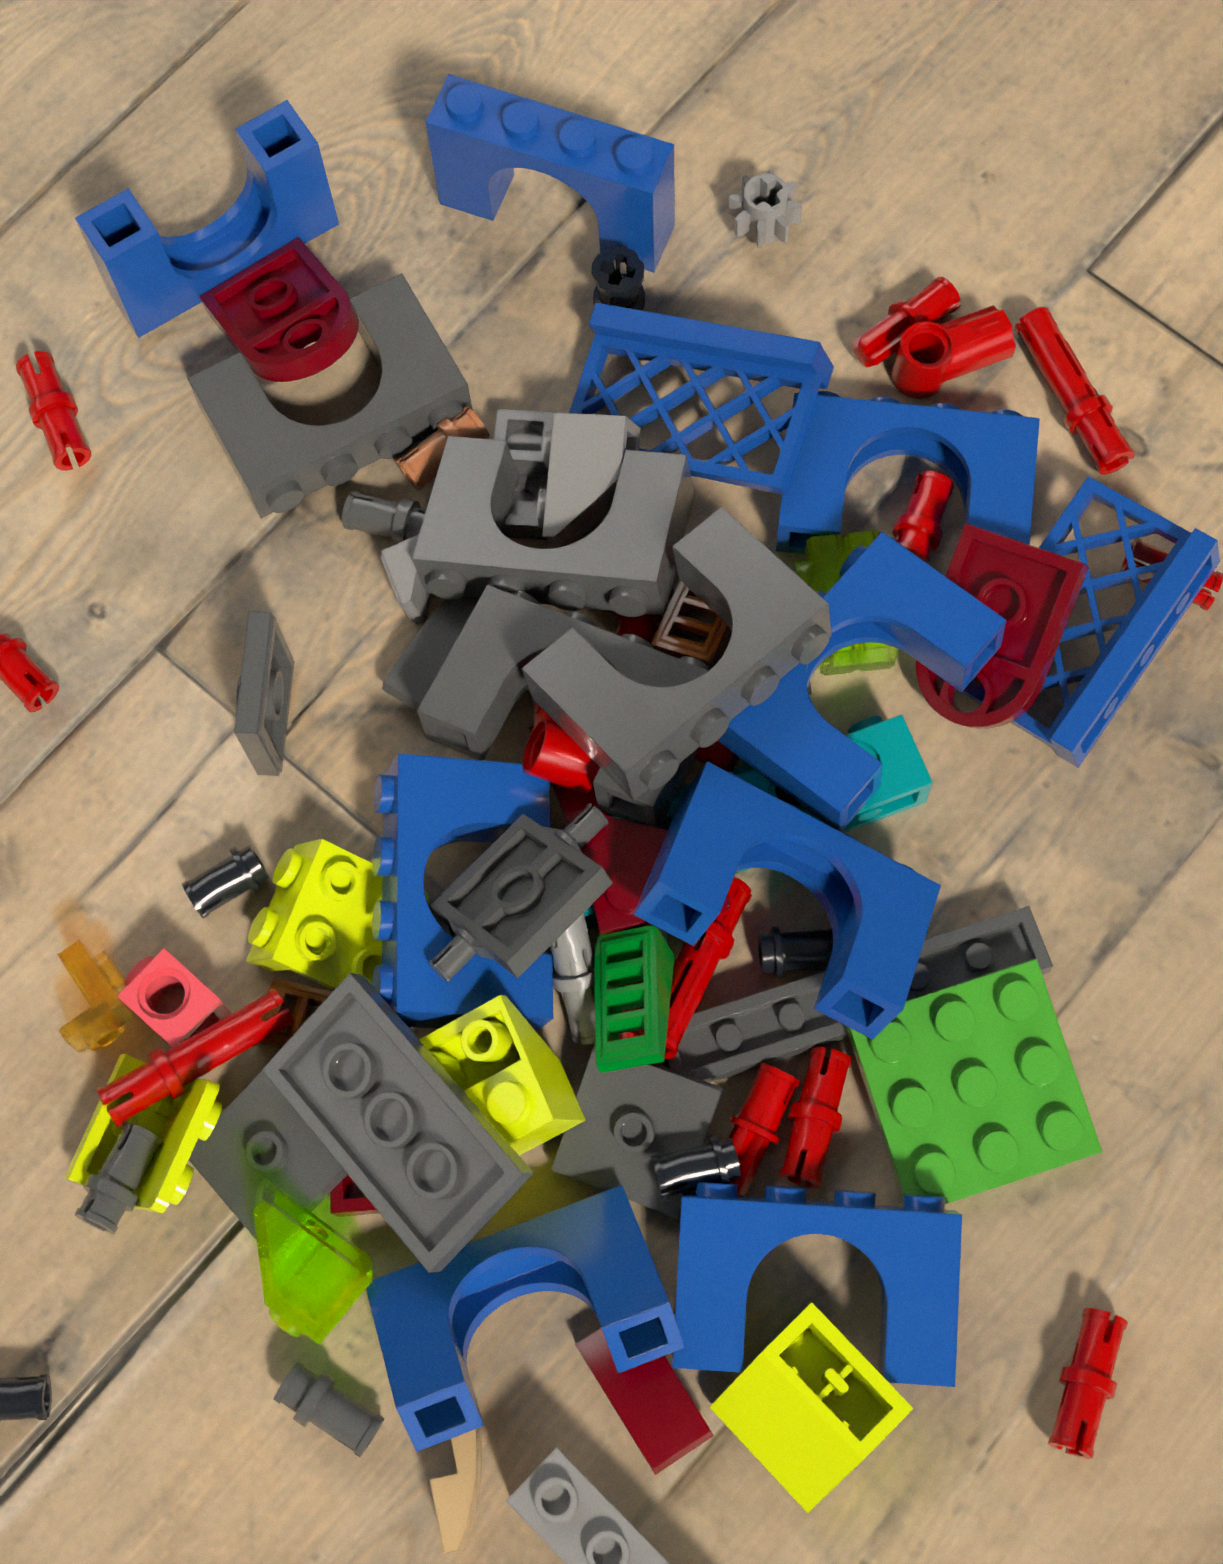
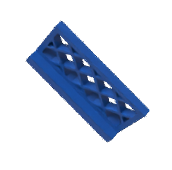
[569,303,834,495]
[955,476,1220,768]

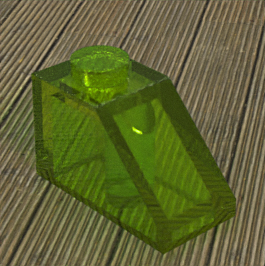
[253,1178,372,1345]

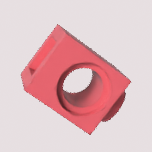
[117,948,232,1048]

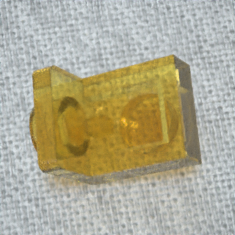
[57,940,136,1053]

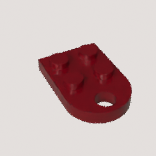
[199,237,359,382]
[916,523,1089,729]

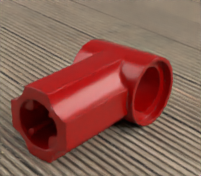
[891,305,1016,399]
[522,701,600,794]

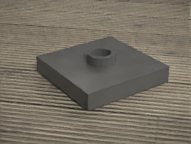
[234,611,295,776]
[551,1044,723,1218]
[189,1071,348,1251]

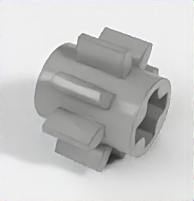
[729,170,802,248]

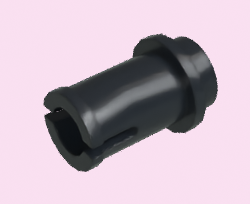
[182,845,269,919]
[758,926,833,978]
[651,1134,741,1200]
[0,1374,52,1421]

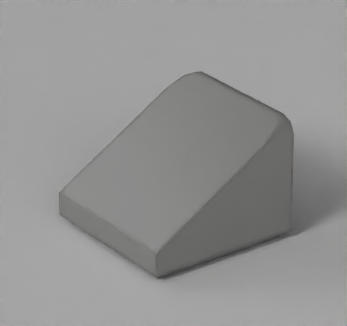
[380,535,431,625]

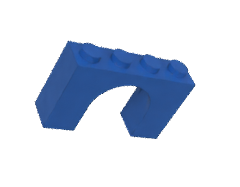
[425,74,675,273]
[75,100,339,338]
[776,391,1040,558]
[718,532,1006,832]
[372,753,554,1031]
[633,761,941,1040]
[672,1182,962,1387]
[364,1185,685,1452]

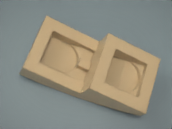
[430,1398,483,1553]

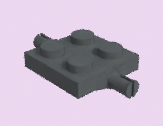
[428,803,613,983]

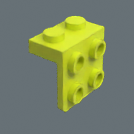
[246,839,429,990]
[64,1054,222,1214]

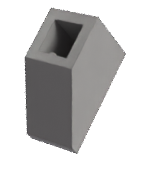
[537,413,641,546]

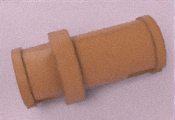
[395,406,490,492]

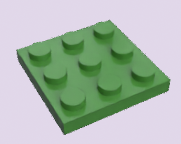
[845,959,1102,1204]

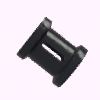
[591,246,645,311]

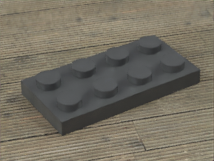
[262,973,534,1273]

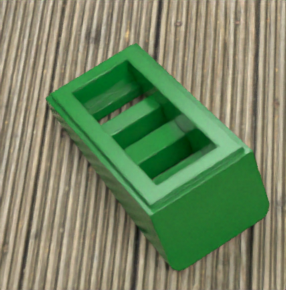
[594,926,674,1073]

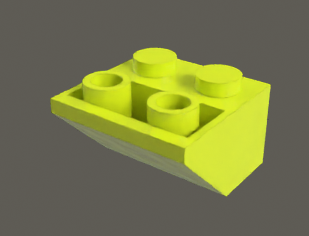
[419,995,586,1156]
[709,1302,914,1513]

